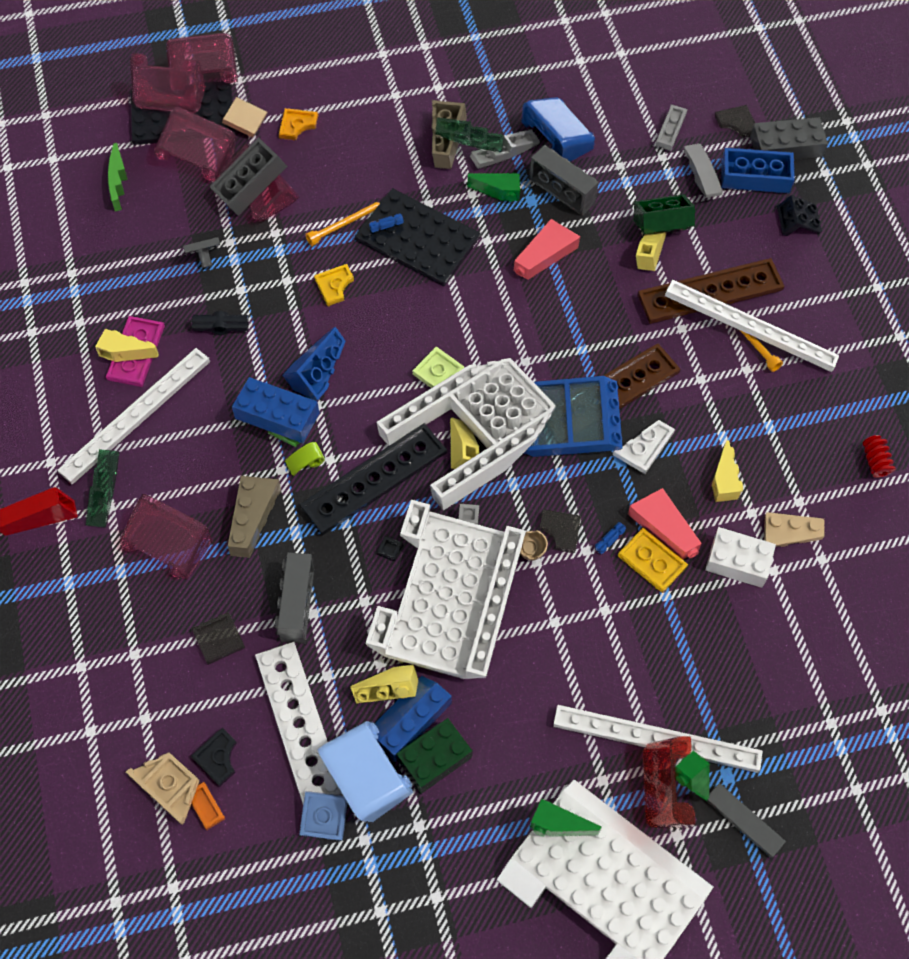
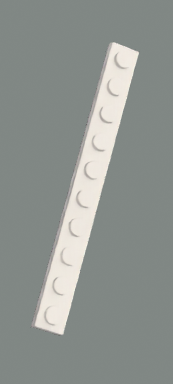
[665,280,839,372]
[58,348,210,484]
[553,705,763,773]

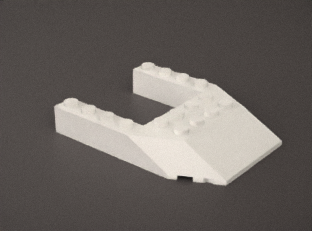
[377,358,556,510]

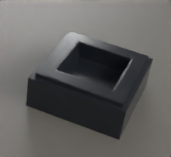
[377,536,403,562]

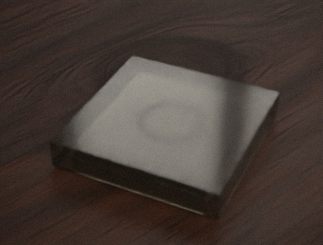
[191,612,245,665]

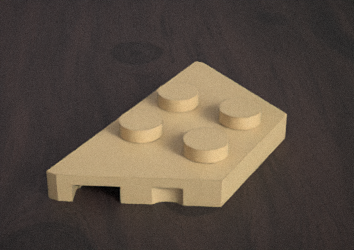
[126,753,199,825]

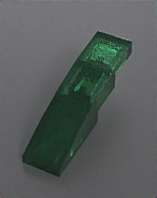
[435,117,504,153]
[86,449,120,527]

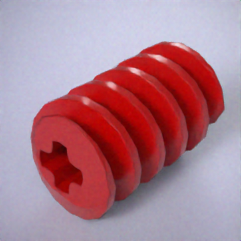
[862,435,896,478]

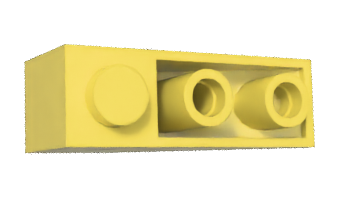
[636,231,667,271]
[95,329,159,362]
[450,418,479,469]
[712,440,743,502]
[351,665,419,703]

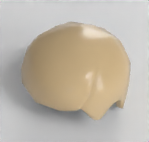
[520,530,548,560]

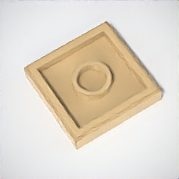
[222,97,267,137]

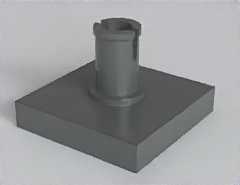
[183,237,220,268]

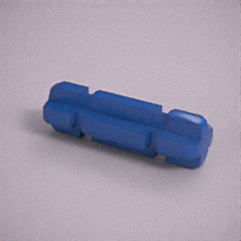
[369,213,403,232]
[595,522,626,554]

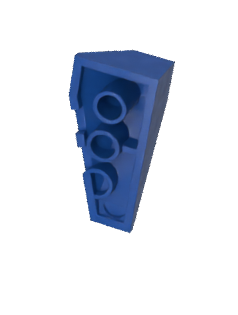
[282,327,345,401]

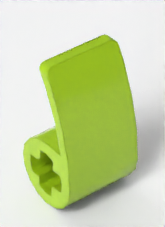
[285,442,325,476]

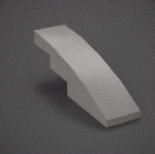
[470,130,540,168]
[684,144,723,198]

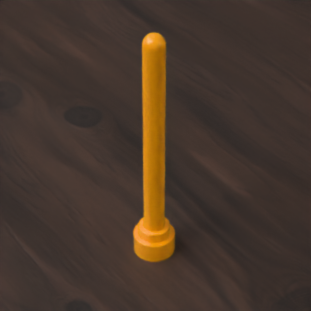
[305,202,380,246]
[740,330,783,372]

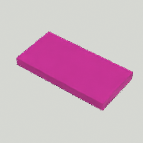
[106,316,165,387]

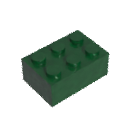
[634,194,695,235]
[396,718,473,794]

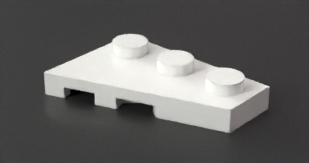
[613,420,675,474]

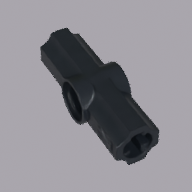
[192,311,249,335]

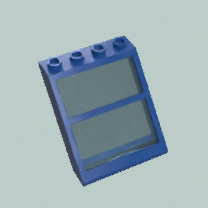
[524,376,623,457]

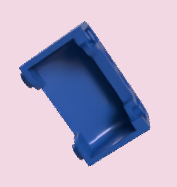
[522,97,595,162]

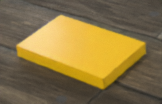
[617,528,688,593]

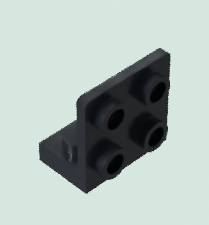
[777,195,822,236]

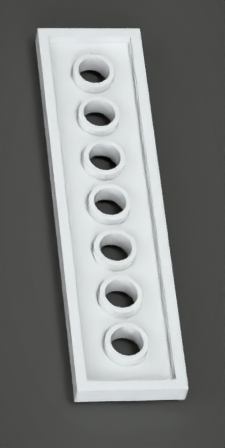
[255,642,343,805]

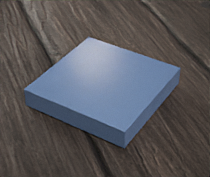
[300,791,348,841]

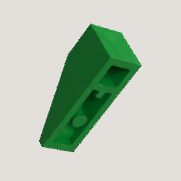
[467,173,520,202]
[675,750,710,801]
[530,798,602,837]

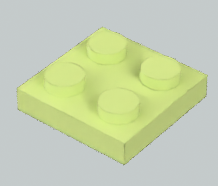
[413,347,465,388]

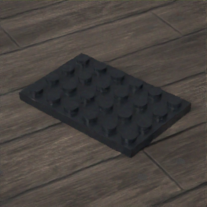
[131,80,235,145]
[355,188,481,286]

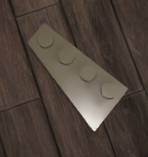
[432,100,467,169]
[228,476,281,558]

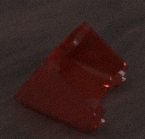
[643,736,695,829]

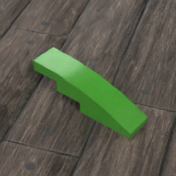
[108,143,128,211]

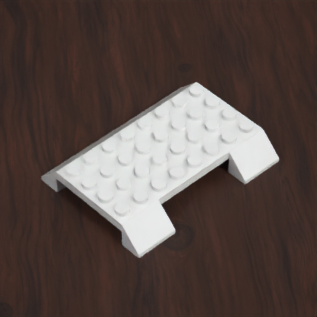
[366,500,526,679]
[497,780,713,959]

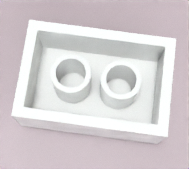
[705,527,776,588]

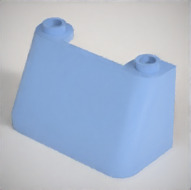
[318,721,414,822]

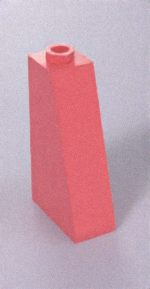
[514,219,580,280]
[628,488,702,560]

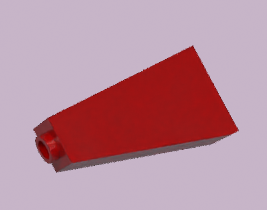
[0,487,78,536]

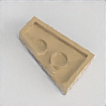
[764,512,824,547]

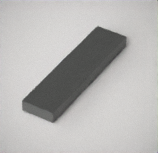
[707,783,786,859]

